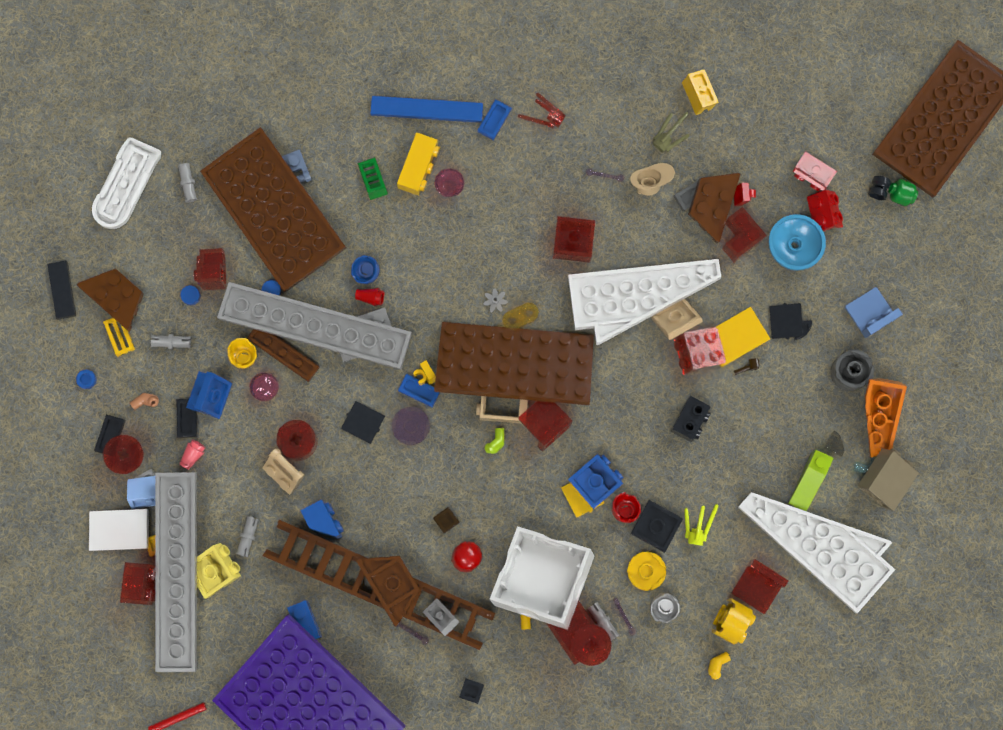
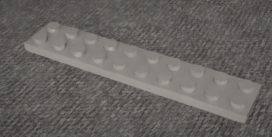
[217,282,412,370]
[155,472,197,672]

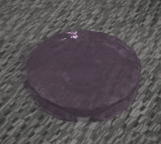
[392,407,430,445]

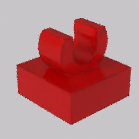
[734,183,756,206]

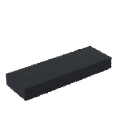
[47,260,76,320]

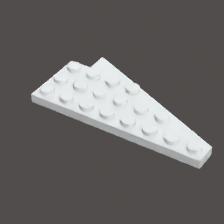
[568,259,721,345]
[738,492,895,613]

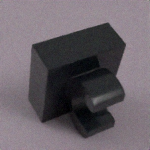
[459,678,484,704]

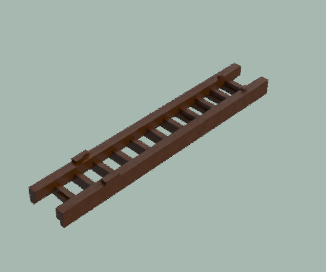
[263,520,495,650]

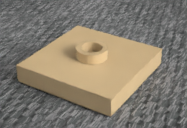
[651,299,703,340]

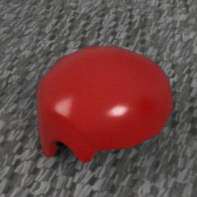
[611,492,641,523]
[451,541,482,572]

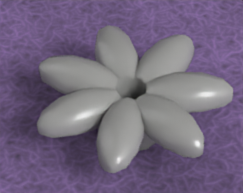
[483,288,508,312]

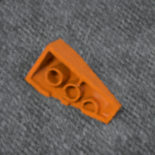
[865,378,907,458]

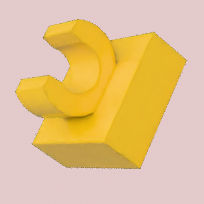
[413,360,436,385]

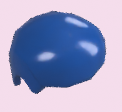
[351,255,380,284]

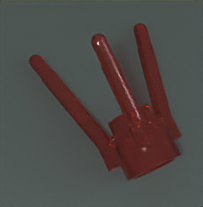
[518,93,566,129]

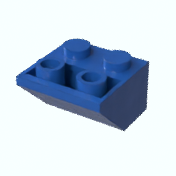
[300,499,344,539]

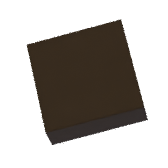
[433,507,460,534]

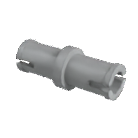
[178,163,197,203]
[151,334,191,349]
[236,516,259,558]
[588,602,620,642]

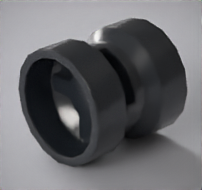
[868,176,892,201]

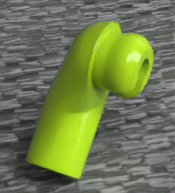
[484,428,504,454]

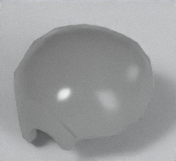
[650,593,680,623]

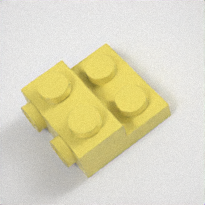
[197,543,241,599]

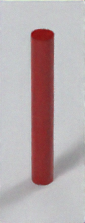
[148,702,207,730]

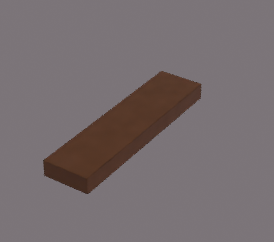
[247,329,320,383]

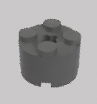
[831,350,874,391]

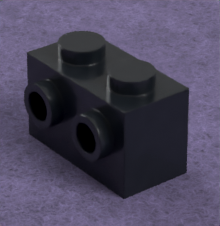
[671,396,711,442]

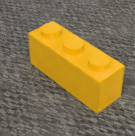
[397,132,440,196]

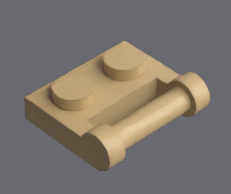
[263,448,305,495]

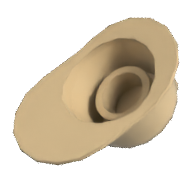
[630,163,675,196]

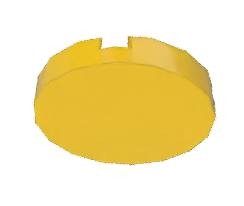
[627,552,666,591]

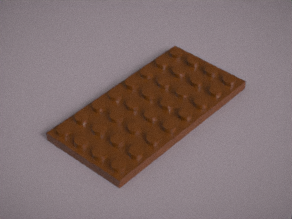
[872,40,1003,198]
[200,127,347,292]
[434,322,594,405]

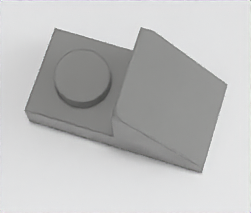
[423,599,459,636]

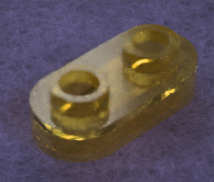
[502,303,539,330]

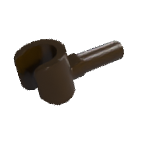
[734,358,760,375]

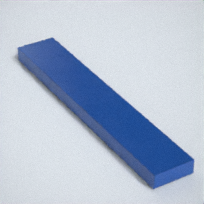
[370,96,483,123]

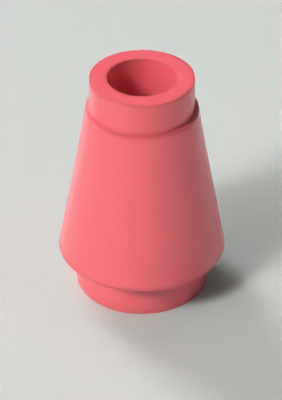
[179,439,206,470]

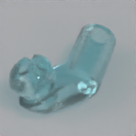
[853,457,876,474]

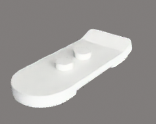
[92,137,161,229]

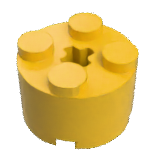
[712,598,756,644]

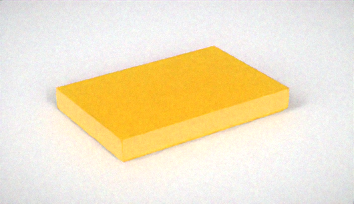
[701,307,770,368]

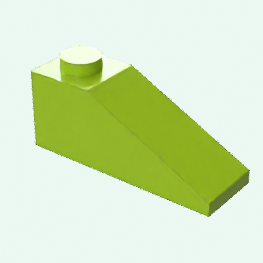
[788,450,834,512]

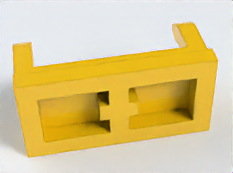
[682,69,719,115]

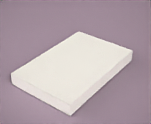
[89,509,149,551]

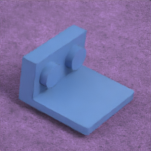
[845,287,903,339]

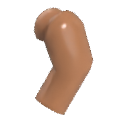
[130,393,159,410]

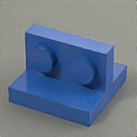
[186,371,232,419]

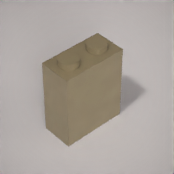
[857,448,919,511]

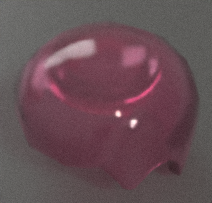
[434,168,465,197]
[249,372,279,401]

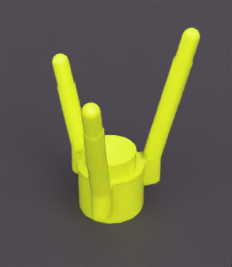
[684,504,718,546]

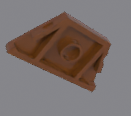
[688,173,740,243]
[77,268,144,332]
[356,556,420,627]

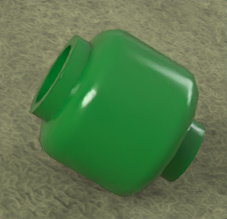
[888,179,918,206]

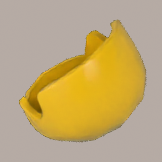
[227,338,257,369]

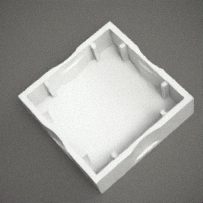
[490,526,594,630]

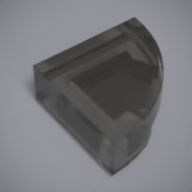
[824,431,844,457]

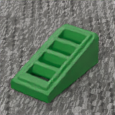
[357,157,388,200]

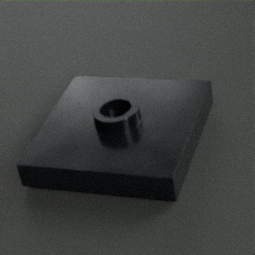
[630,500,683,553]

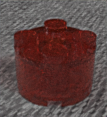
[276,420,318,461]
[102,435,144,474]
[570,625,612,666]

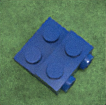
[568,454,624,509]

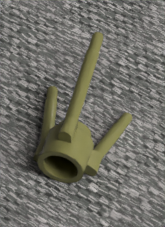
[652,112,690,153]

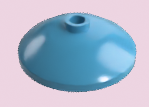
[768,214,826,271]

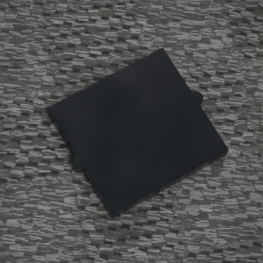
[769,303,804,340]
[341,401,385,444]

